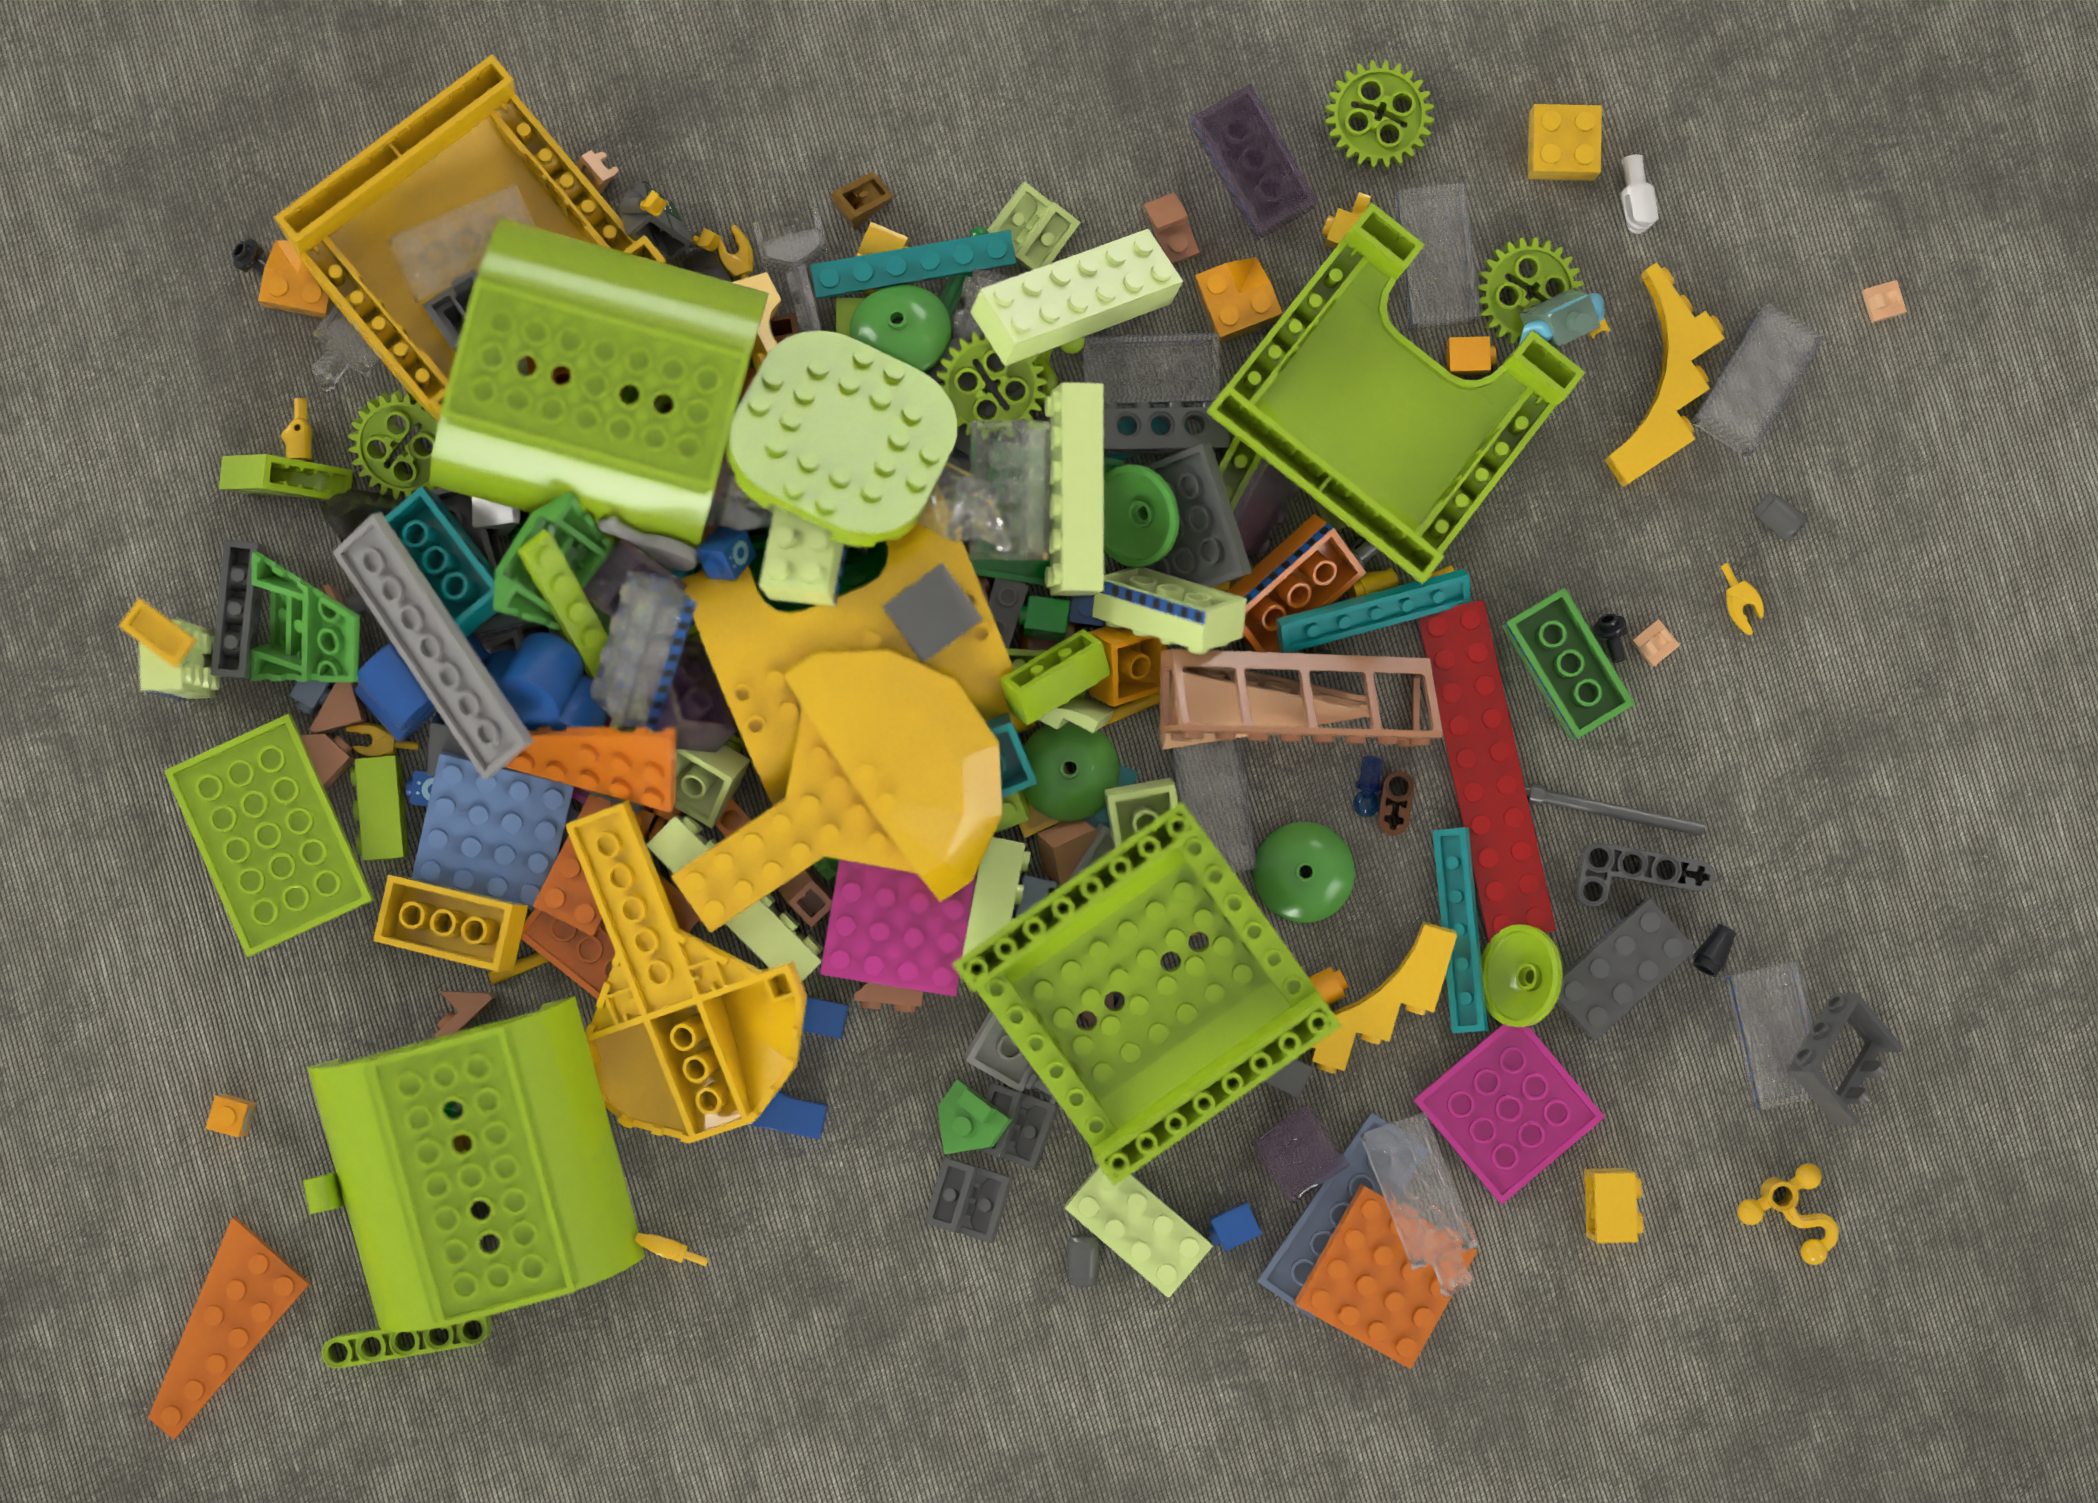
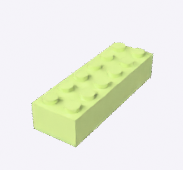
[970,229,1183,366]
[1045,382,1104,596]
[647,814,824,982]

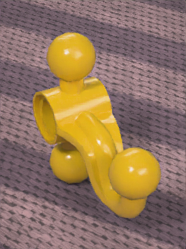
[1737,1163,1839,1265]

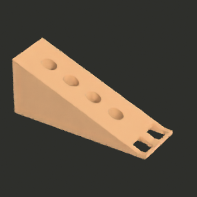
[1158,667,1370,750]

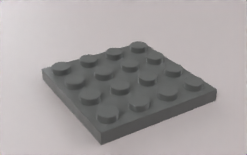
[1129,442,1252,588]

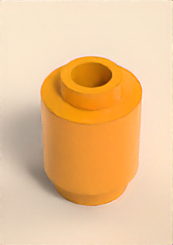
[1309,966,1349,1005]

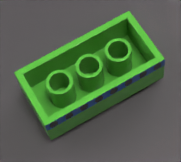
[1501,587,1635,741]

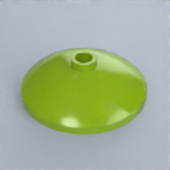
[1481,924,1562,1027]

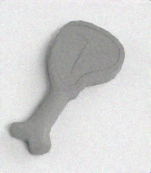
[598,516,699,571]

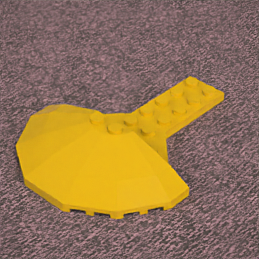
[671,649,1002,933]
[565,800,807,1144]

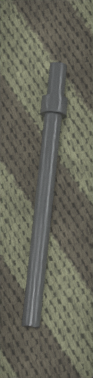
[1524,783,1704,836]

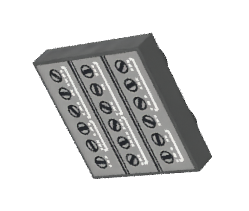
[473,611,550,645]

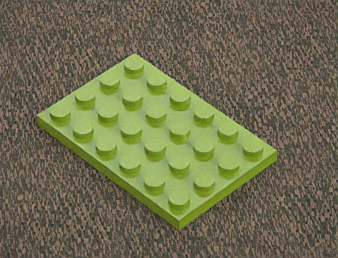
[164,714,374,957]

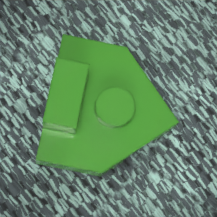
[938,1079,1012,1155]

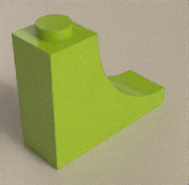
[219,454,353,504]

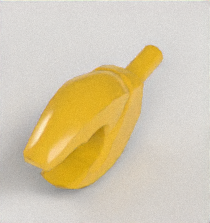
[717,225,754,280]
[1720,563,1764,636]
[345,723,420,758]
[635,1233,709,1267]

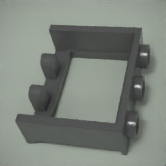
[1786,993,1903,1126]

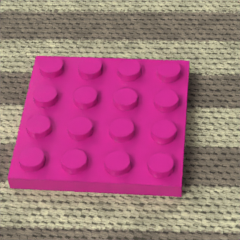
[820,859,977,997]
[1412,1024,1605,1205]

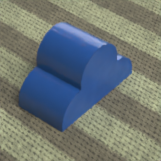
[354,633,491,744]
[483,633,612,731]

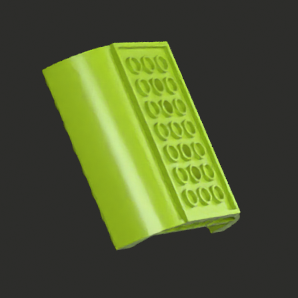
[430,218,769,550]
[952,801,1342,1186]
[307,996,645,1332]

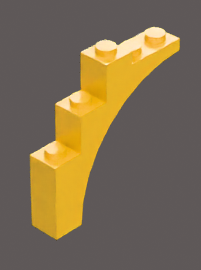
[1604,262,1725,488]
[1311,921,1458,1074]

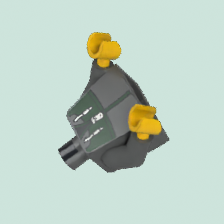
[619,181,722,263]

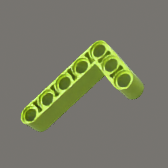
[321,1315,493,1369]

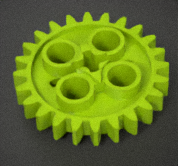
[1325,60,1434,170]
[1474,237,1584,345]
[936,331,1047,440]
[348,390,439,499]

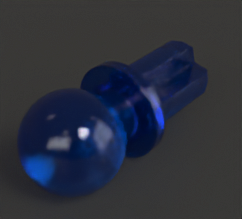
[1353,755,1382,817]

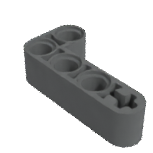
[1574,843,1715,907]

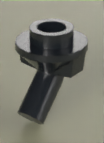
[232,239,266,276]
[1593,614,1627,663]

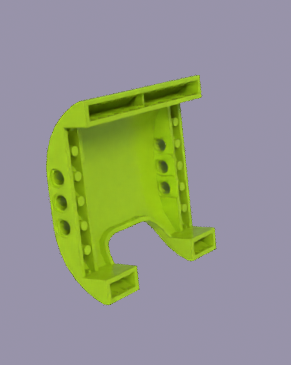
[1206,202,1586,584]

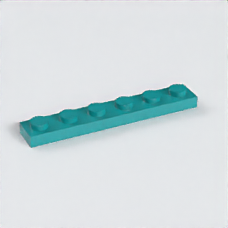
[810,230,1017,300]
[1276,569,1471,653]
[1432,827,1488,1033]

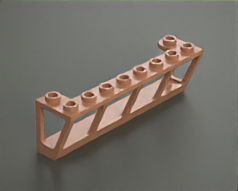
[1160,649,1442,747]

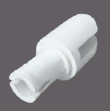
[1621,154,1659,234]

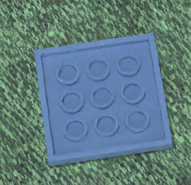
[411,750,574,910]

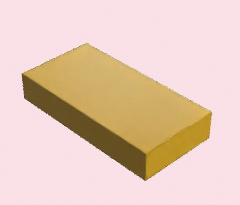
[119,598,198,668]

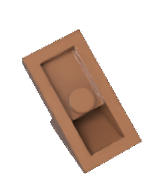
[1143,192,1200,265]
[433,991,498,1038]

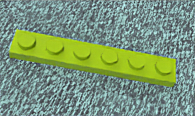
[517,530,639,712]

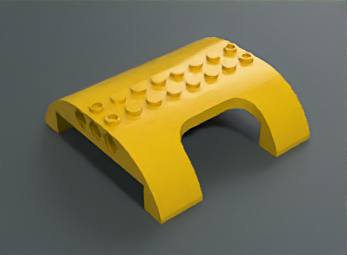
[274,54,667,422]
[681,483,1036,806]

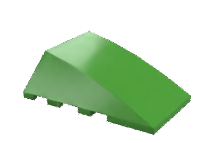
[493,492,647,642]
[250,551,360,682]

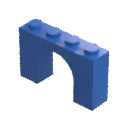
[747,996,849,1140]

